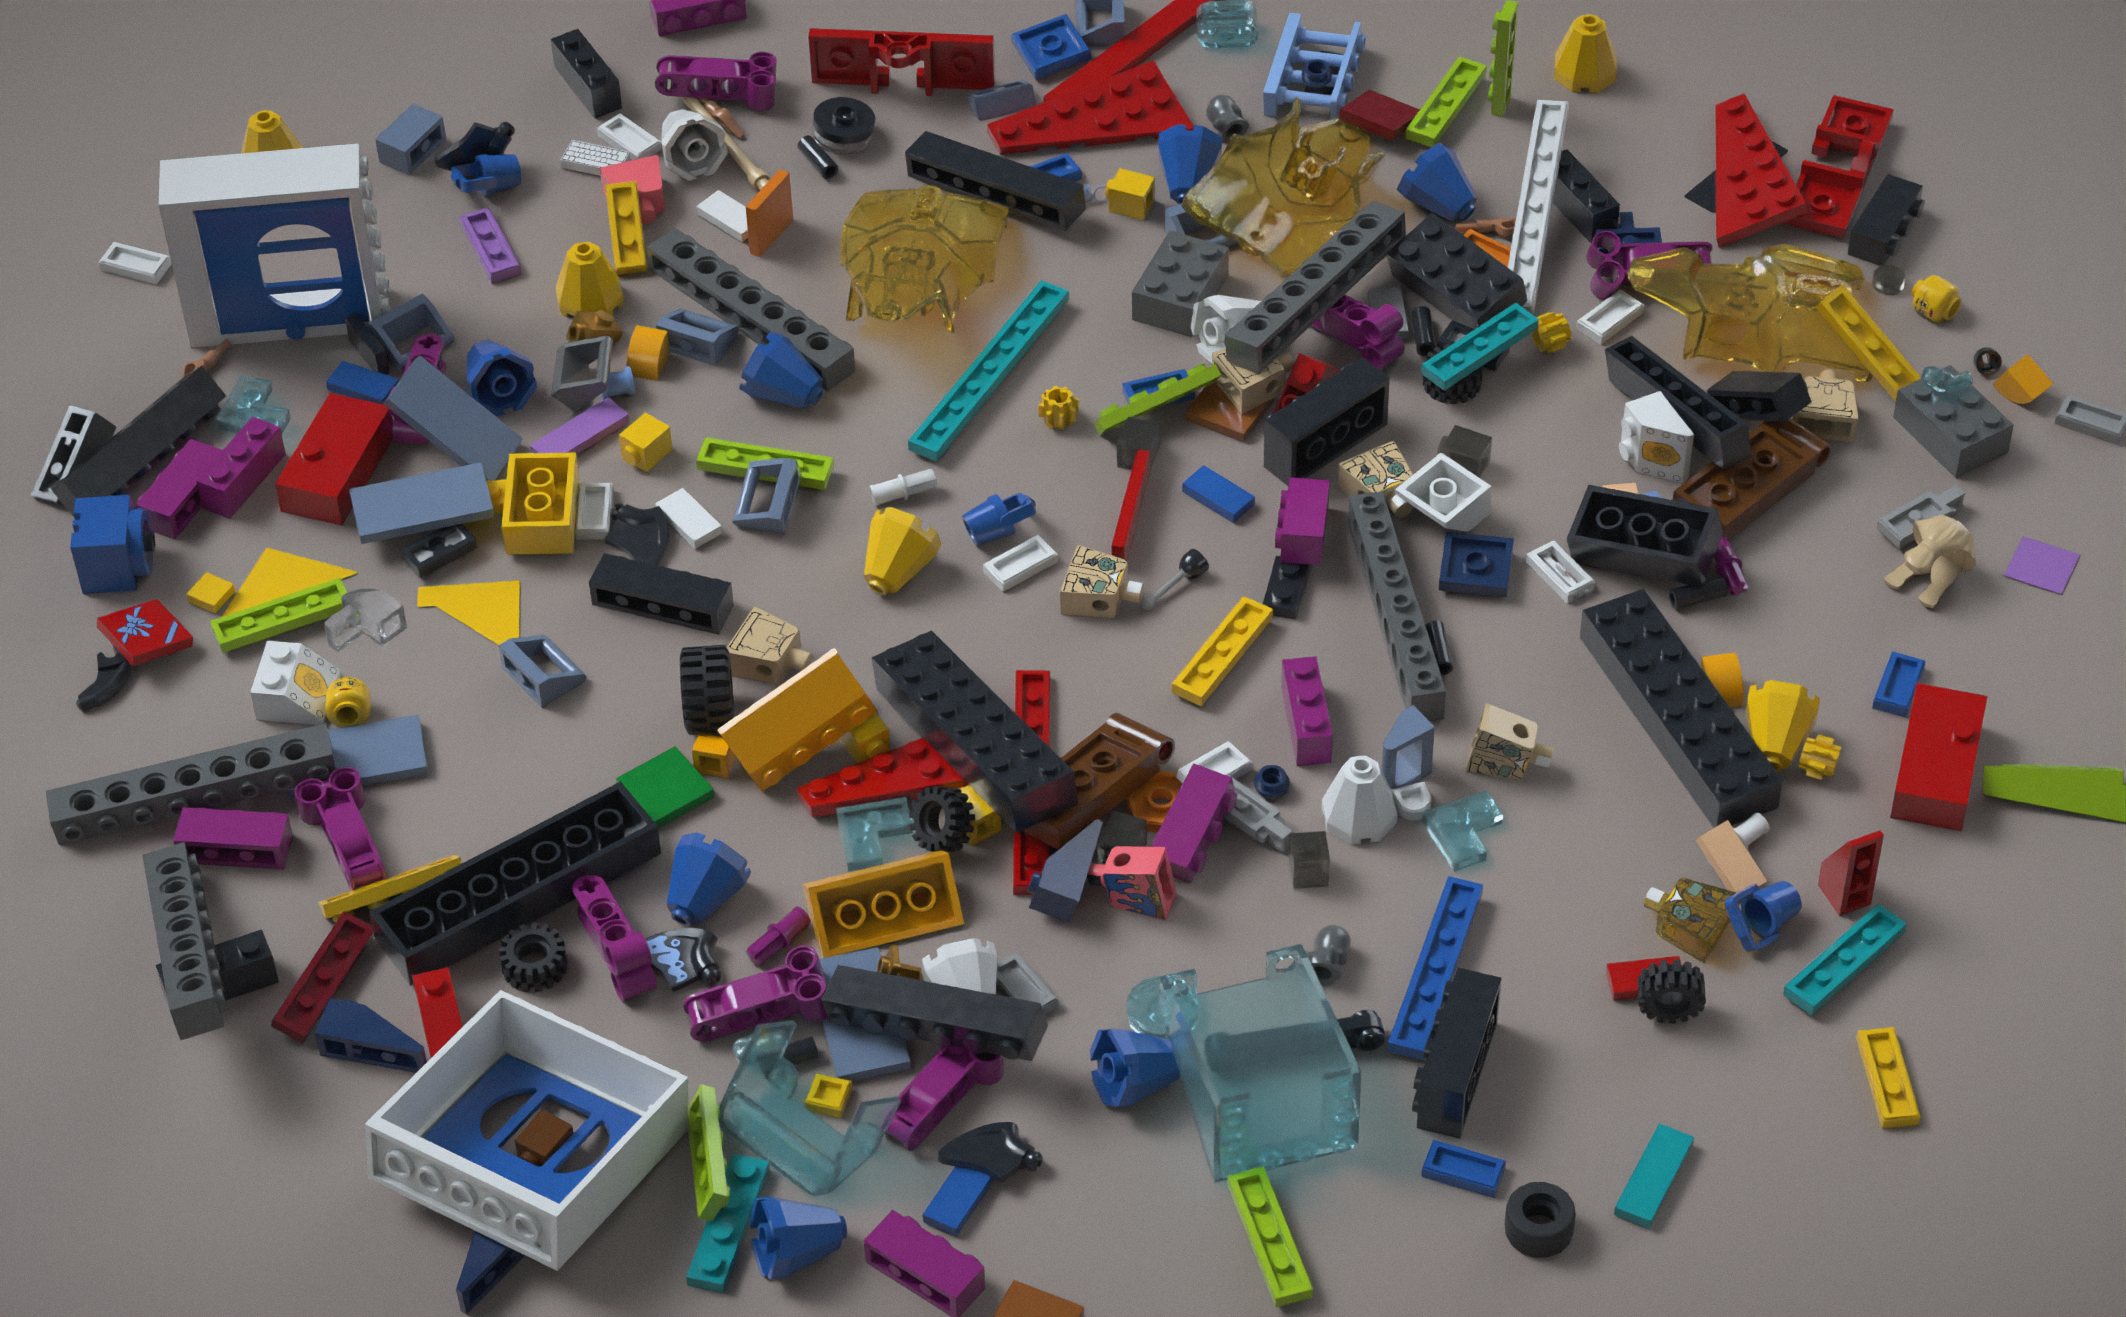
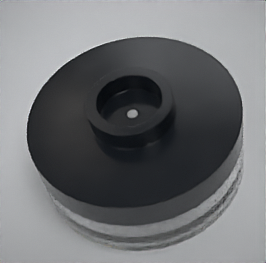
[812,97,875,156]

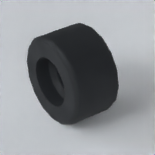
[1505,1182,1576,1258]

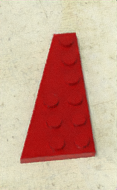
[987,60,1194,155]
[1715,93,1808,248]
[796,738,969,818]

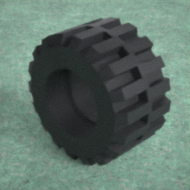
[679,644,735,735]

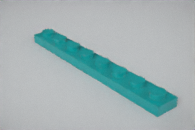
[908,280,1069,462]

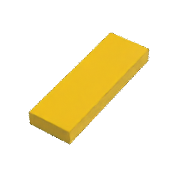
[605,181,648,275]
[1856,1027,1921,1129]

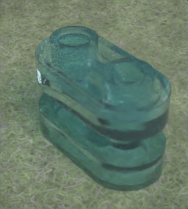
[1196,0,1258,48]

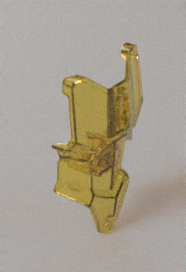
[1182,97,1385,278]
[840,185,1009,333]
[1627,244,1873,382]

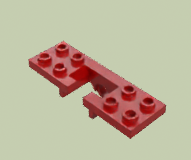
[808,28,996,96]
[1783,95,1894,238]

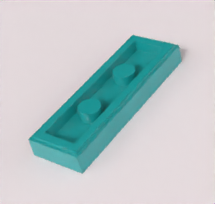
[1614,1123,1694,1229]

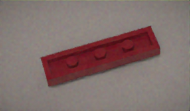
[271,911,374,1043]

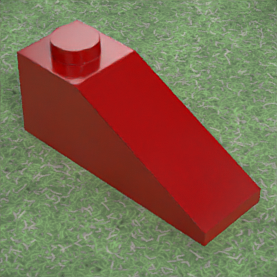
[1818,830,1884,916]
[412,967,462,1058]

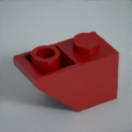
[1273,353,1341,413]

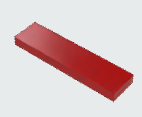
[1111,449,1150,562]

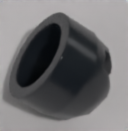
[1973,347,2002,375]

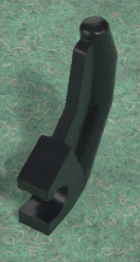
[76,646,131,710]

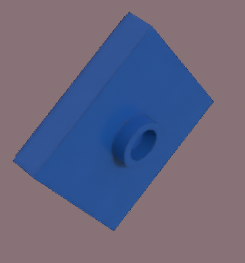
[1011,14,1091,80]

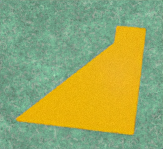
[221,548,357,617]
[417,580,520,645]

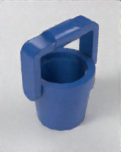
[451,154,521,196]
[962,493,1036,546]
[1725,881,1802,952]

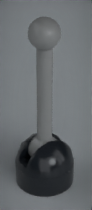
[1141,549,1209,611]

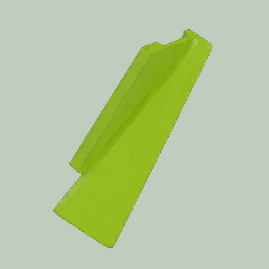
[1982,764,2126,822]

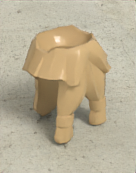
[1884,514,1976,608]

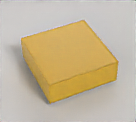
[186,572,236,614]
[805,1073,853,1118]

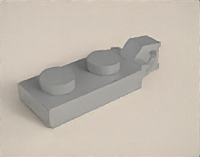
[1877,485,1965,549]
[1224,776,1293,853]

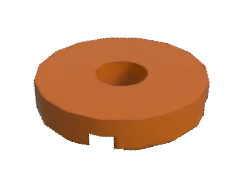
[1126,771,1182,833]

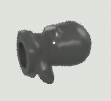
[1206,95,1249,142]
[1300,925,1351,985]

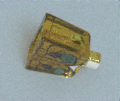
[1643,878,1736,963]

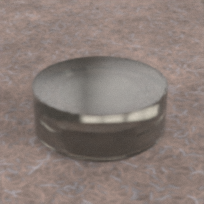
[1872,265,1906,295]

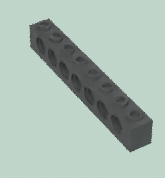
[1224,200,1406,373]
[647,227,855,392]
[1348,491,1446,721]
[46,723,337,844]
[142,842,228,1041]

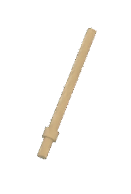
[680,97,770,191]

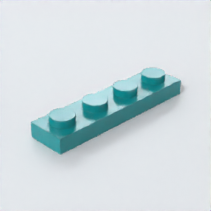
[1421,303,1539,391]
[1783,903,1907,1015]
[686,1154,770,1293]

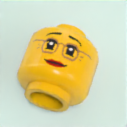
[1911,275,1962,323]
[325,677,371,728]

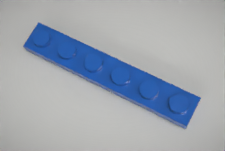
[1388,876,1483,1061]

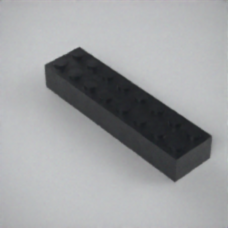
[1580,588,1783,828]
[871,630,1078,833]
[369,781,661,986]

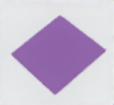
[2004,536,2080,594]

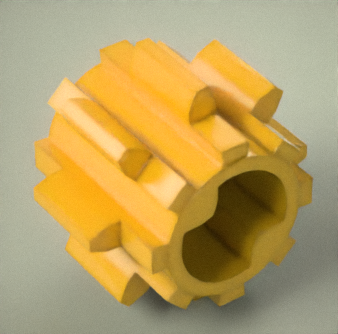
[1530,312,1572,353]
[1038,386,1079,430]
[1798,734,1841,780]

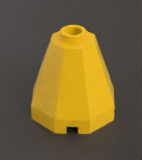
[1554,14,1617,93]
[241,110,303,153]
[555,242,624,318]
[864,507,942,595]
[1746,680,1820,772]

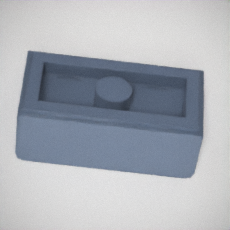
[966,80,1036,120]

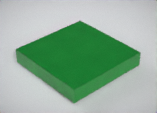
[616,746,715,828]

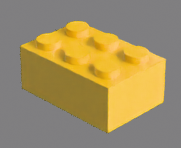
[502,452,580,555]

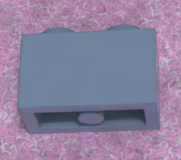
[375,104,447,175]

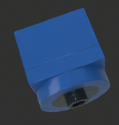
[70,495,156,594]

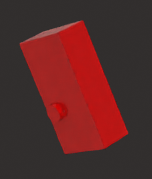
[275,393,393,526]
[1890,683,1988,832]

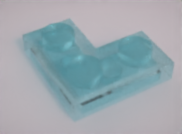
[216,375,291,434]
[1422,790,1503,872]
[836,797,913,872]

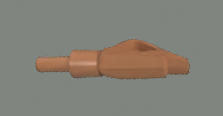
[697,98,744,138]
[1455,218,1516,239]
[182,339,231,378]

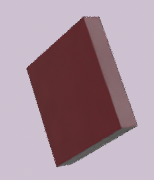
[1338,89,1420,141]

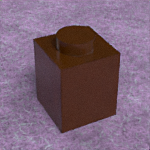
[514,1109,574,1167]

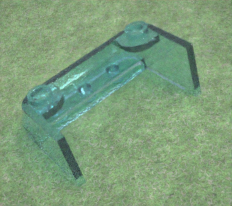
[719,1020,901,1196]

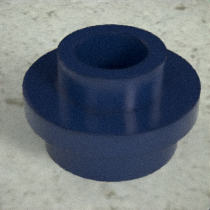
[1301,59,1332,88]
[1254,765,1290,799]

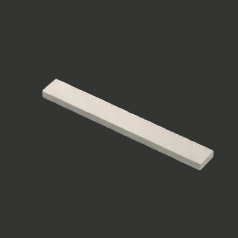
[1508,100,1569,315]

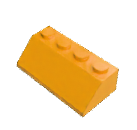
[718,648,878,792]
[802,850,965,958]

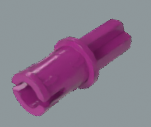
[1714,537,1748,596]
[746,906,811,965]

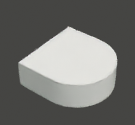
[1392,782,1431,820]

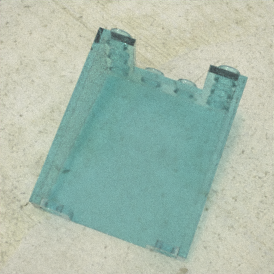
[1159,944,1361,1183]

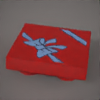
[97,599,193,666]

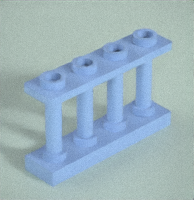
[1263,13,1366,123]

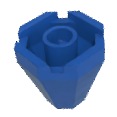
[1158,124,1222,204]
[1396,142,1477,222]
[739,332,824,408]
[467,339,537,417]
[666,832,751,926]
[1090,1028,1186,1107]
[750,1196,847,1280]

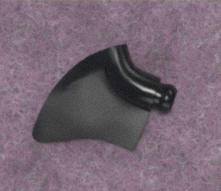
[938,1122,1043,1183]

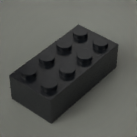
[1386,213,1528,329]
[1264,357,1390,486]
[1567,484,1723,587]
[1412,967,1502,1139]

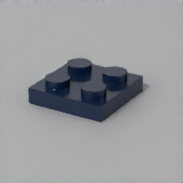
[1438,531,1514,597]

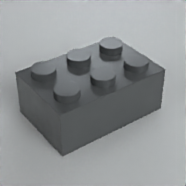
[1132,231,1229,337]
[1893,365,2014,478]

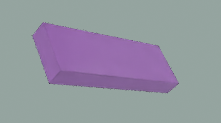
[459,208,522,284]
[530,397,629,455]

